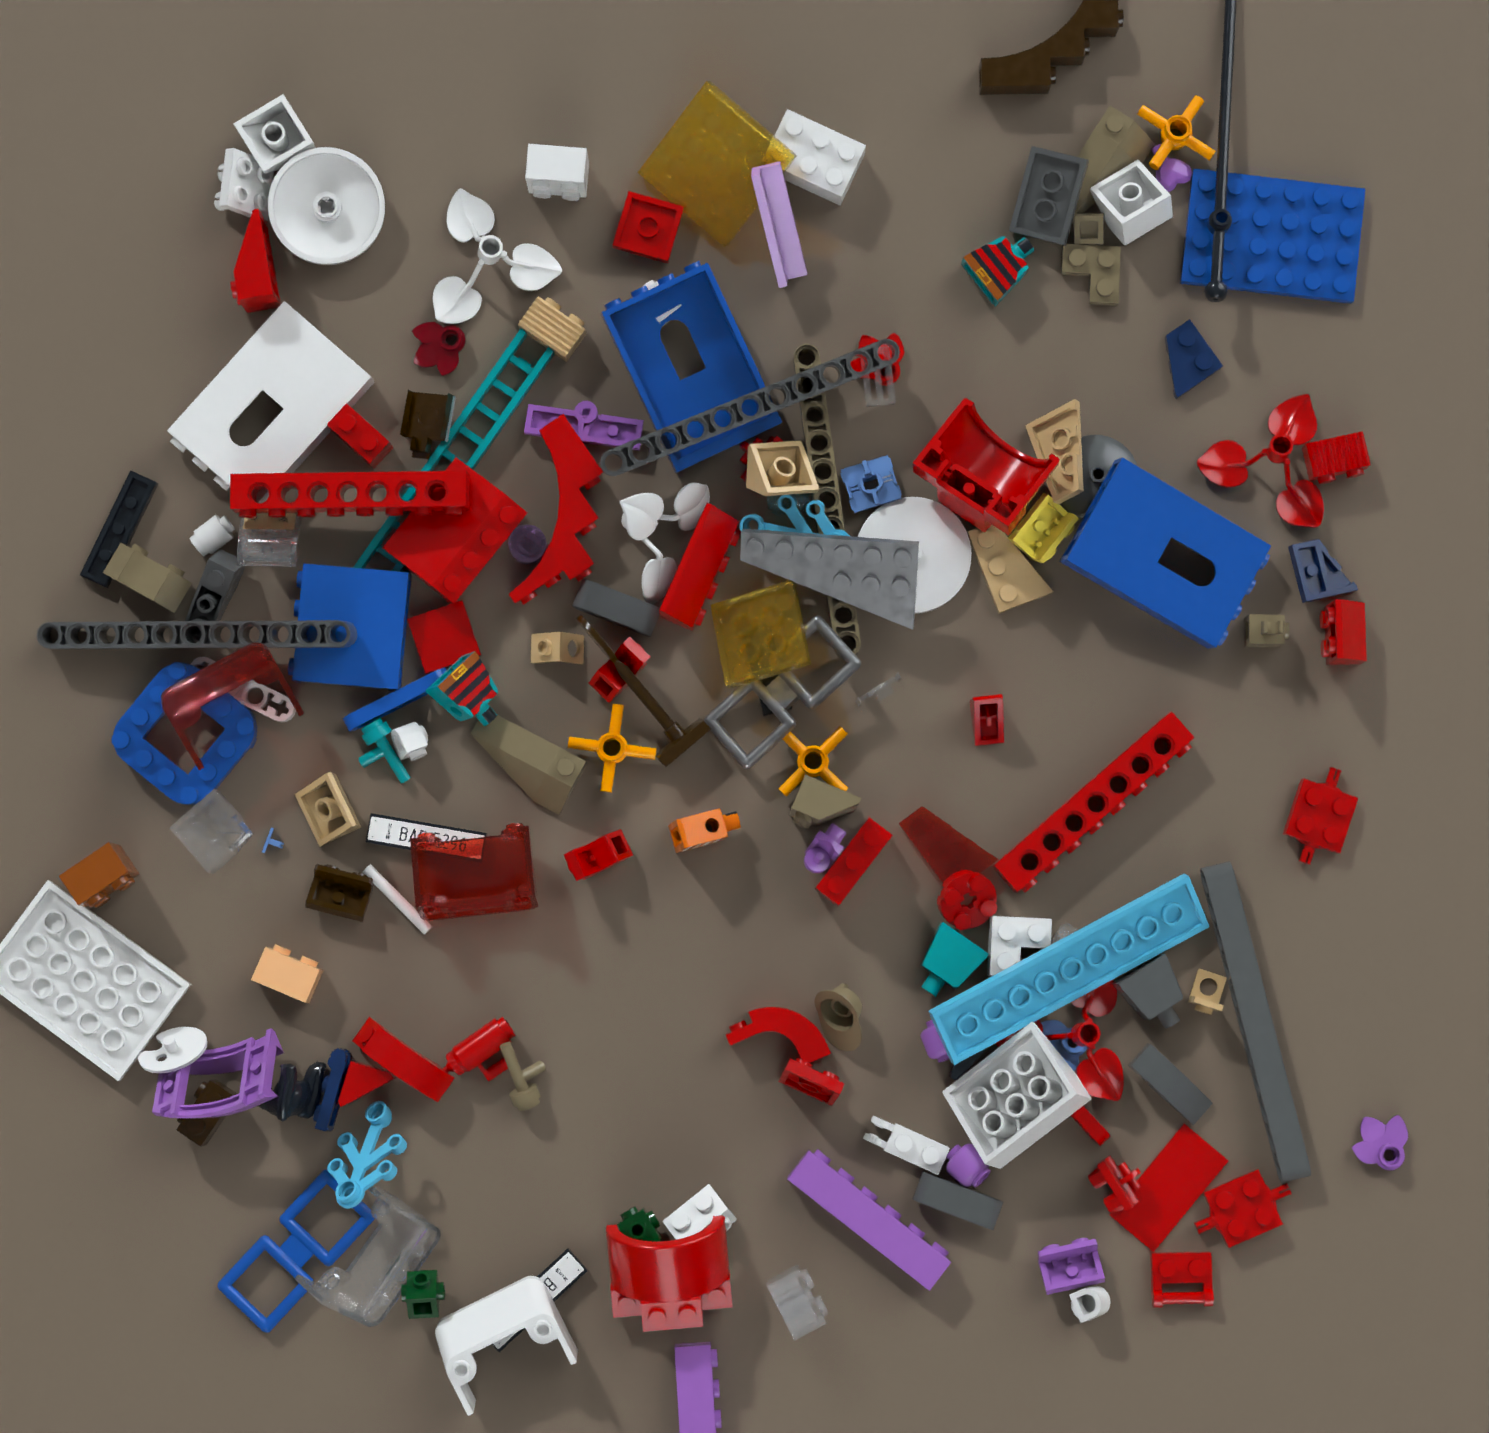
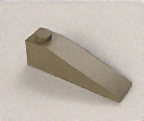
[1072,106,1155,222]
[470,715,587,815]

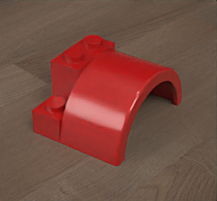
[912,398,1060,536]
[606,1215,733,1332]

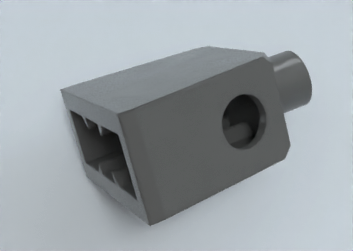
[1112,954,1183,1029]

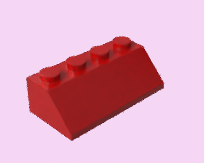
[659,503,741,631]

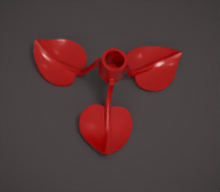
[1197,394,1324,528]
[996,979,1124,1101]

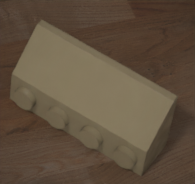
[789,774,861,829]

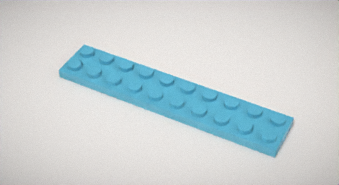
[928,874,1210,1065]

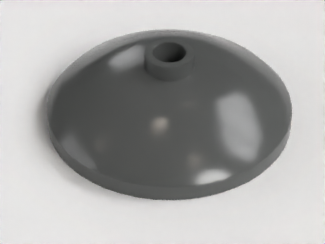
[1060,435,1137,519]

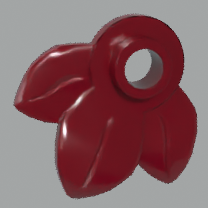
[412,322,466,376]

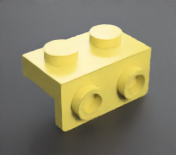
[1008,493,1079,563]

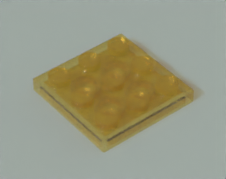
[710,580,811,689]

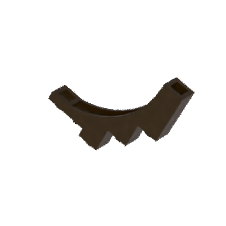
[979,0,1124,95]

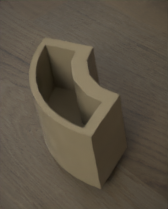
[103,543,192,613]

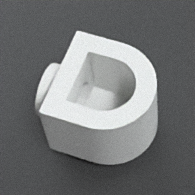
[391,722,428,761]
[1069,1286,1111,1323]

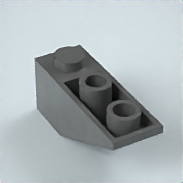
[185,549,247,642]

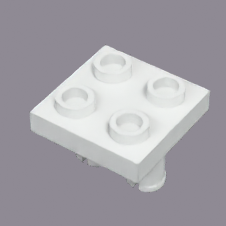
[214,148,274,221]

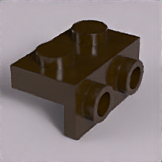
[305,864,373,922]

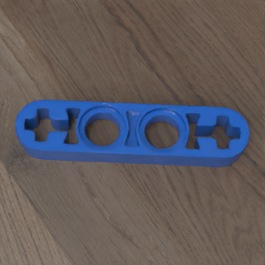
[343,668,446,732]

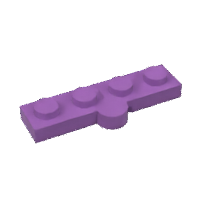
[524,401,644,451]

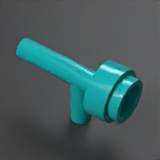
[358,717,411,784]

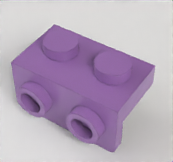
[1038,1238,1105,1295]

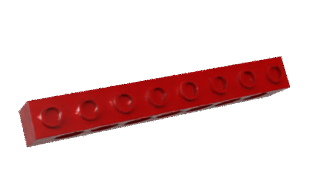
[230,471,470,518]
[992,711,1195,893]

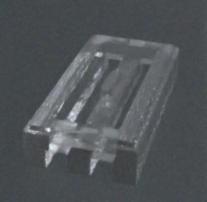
[860,346,896,408]

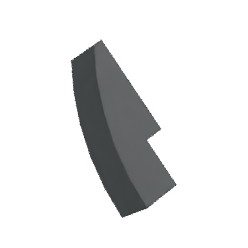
[1128,1043,1213,1125]

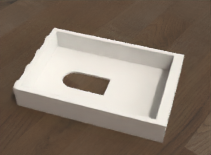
[167,301,375,503]

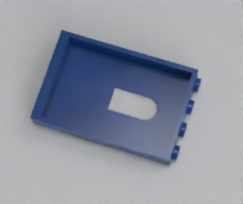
[601,261,782,473]
[1059,457,1271,649]

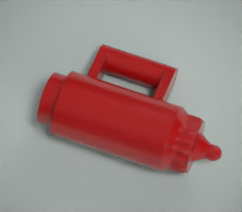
[442,1016,516,1082]

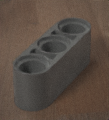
[572,579,660,637]
[913,1171,1004,1230]

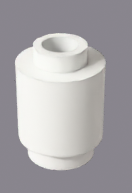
[190,515,235,556]

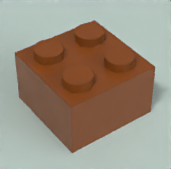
[59,842,139,908]

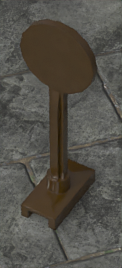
[576,614,711,767]

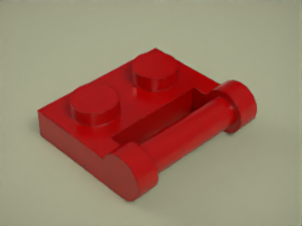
[1150,1252,1214,1308]

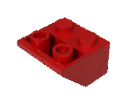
[1320,599,1367,665]

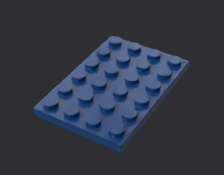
[1180,168,1365,304]

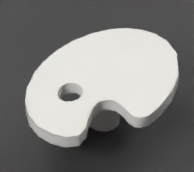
[138,1027,208,1074]

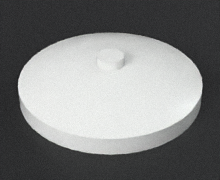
[268,147,385,265]
[858,497,972,614]

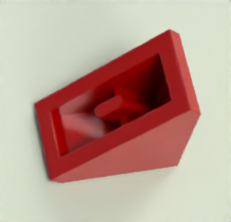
[970,694,1004,746]
[338,1061,396,1107]

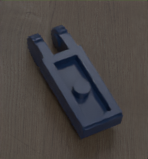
[313,1048,353,1132]

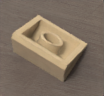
[746,440,819,496]
[295,772,361,847]

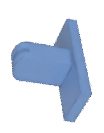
[262,828,284,853]

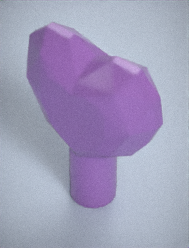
[1151,144,1192,192]

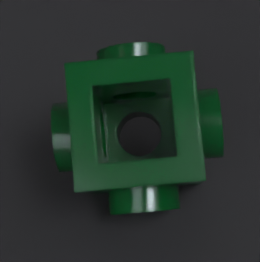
[617,1206,662,1241]
[401,1270,445,1319]

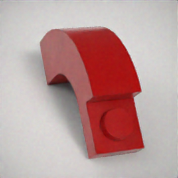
[725,1007,831,1063]
[352,1017,455,1102]

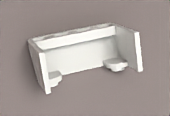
[435,1276,578,1416]

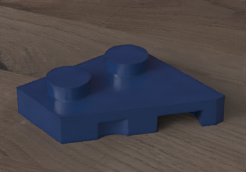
[1165,319,1223,399]
[1288,539,1358,603]

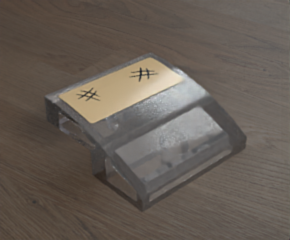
[237,513,302,567]

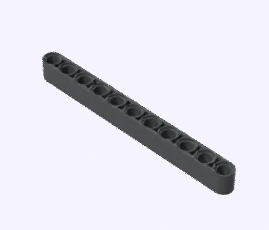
[600,339,900,476]
[36,620,358,649]
[1200,861,1311,1183]

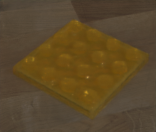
[637,81,797,247]

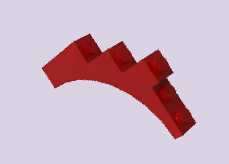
[509,414,603,605]

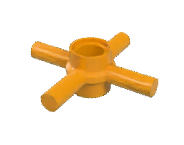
[1137,95,1216,170]
[568,704,657,793]
[778,726,848,797]

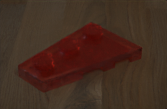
[899,806,999,884]

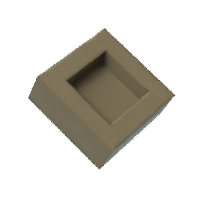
[1074,213,1104,244]

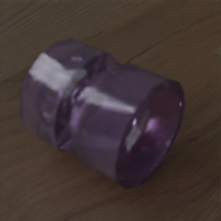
[508,524,547,565]

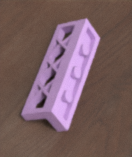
[751,161,807,288]

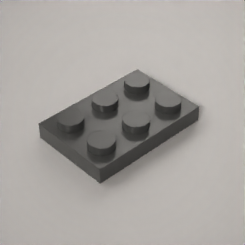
[1009,146,1089,246]

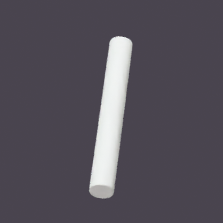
[362,864,433,935]

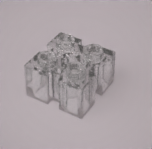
[766,1264,829,1341]

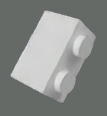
[233,94,316,173]
[1090,160,1173,245]

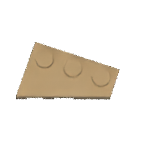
[1025,399,1084,504]
[967,525,1054,614]

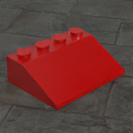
[382,457,528,604]

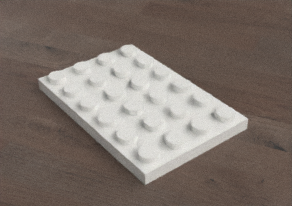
[0,880,192,1081]

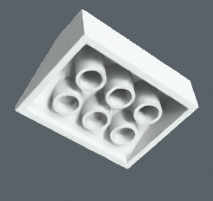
[942,1022,1092,1169]

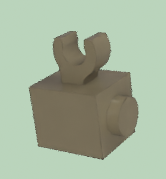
[1245,614,1290,647]

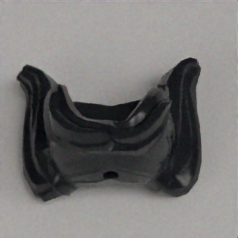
[258,1061,327,1122]

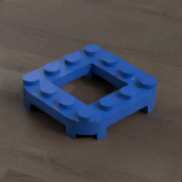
[111,662,257,805]

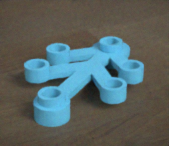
[740,494,850,536]
[327,1101,407,1209]

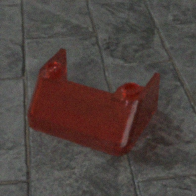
[161,642,305,770]

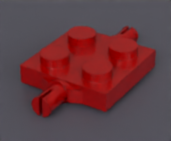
[1283,767,1358,865]
[1194,1169,1292,1248]

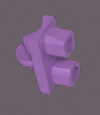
[804,823,846,873]

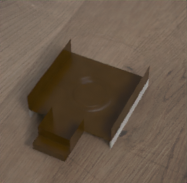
[400,390,456,460]

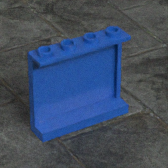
[288,563,412,691]

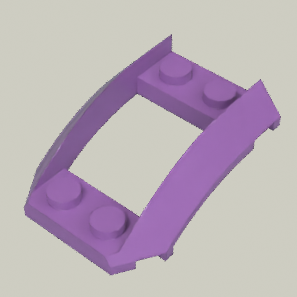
[152,1028,284,1119]

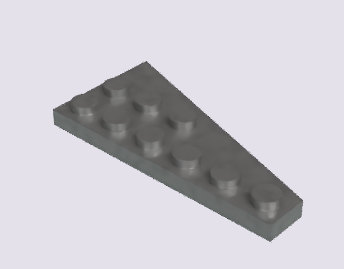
[740,529,919,630]

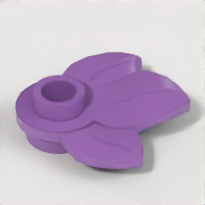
[1352,1115,1408,1170]

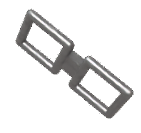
[704,616,861,769]

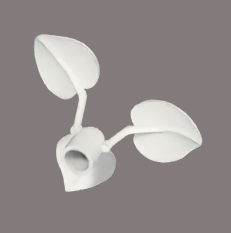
[433,188,562,324]
[620,482,710,605]

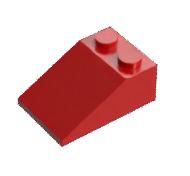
[230,209,281,313]

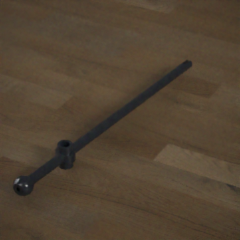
[1204,0,1237,302]

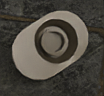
[814,983,863,1051]

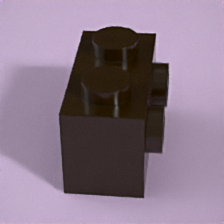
[176,1079,237,1147]

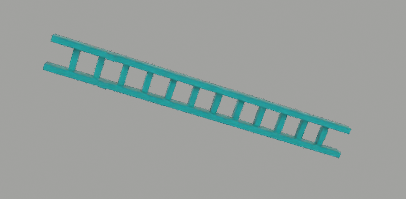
[353,328,555,572]

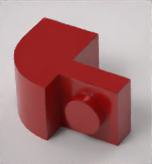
[588,636,651,703]
[564,829,633,881]

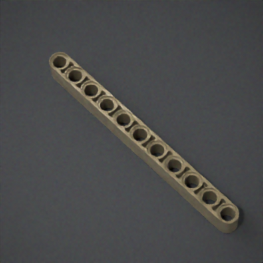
[793,344,861,660]

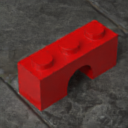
[815,817,893,907]

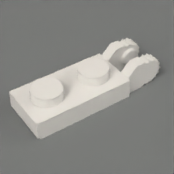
[863,1116,950,1175]

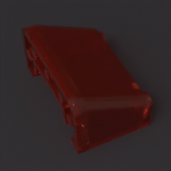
[410,823,538,921]

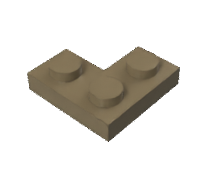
[1061,244,1121,306]

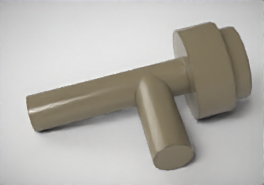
[500,1042,546,1111]

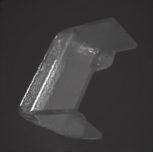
[295,1184,441,1327]

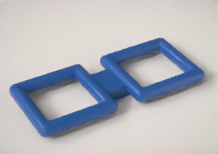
[217,1169,376,1333]

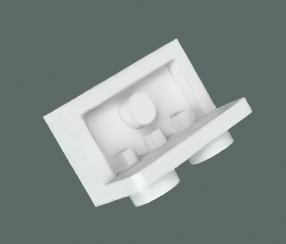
[663,1184,737,1240]

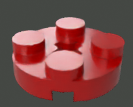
[937,870,997,930]

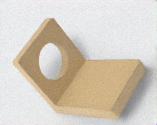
[531,632,584,664]
[1188,969,1227,1015]

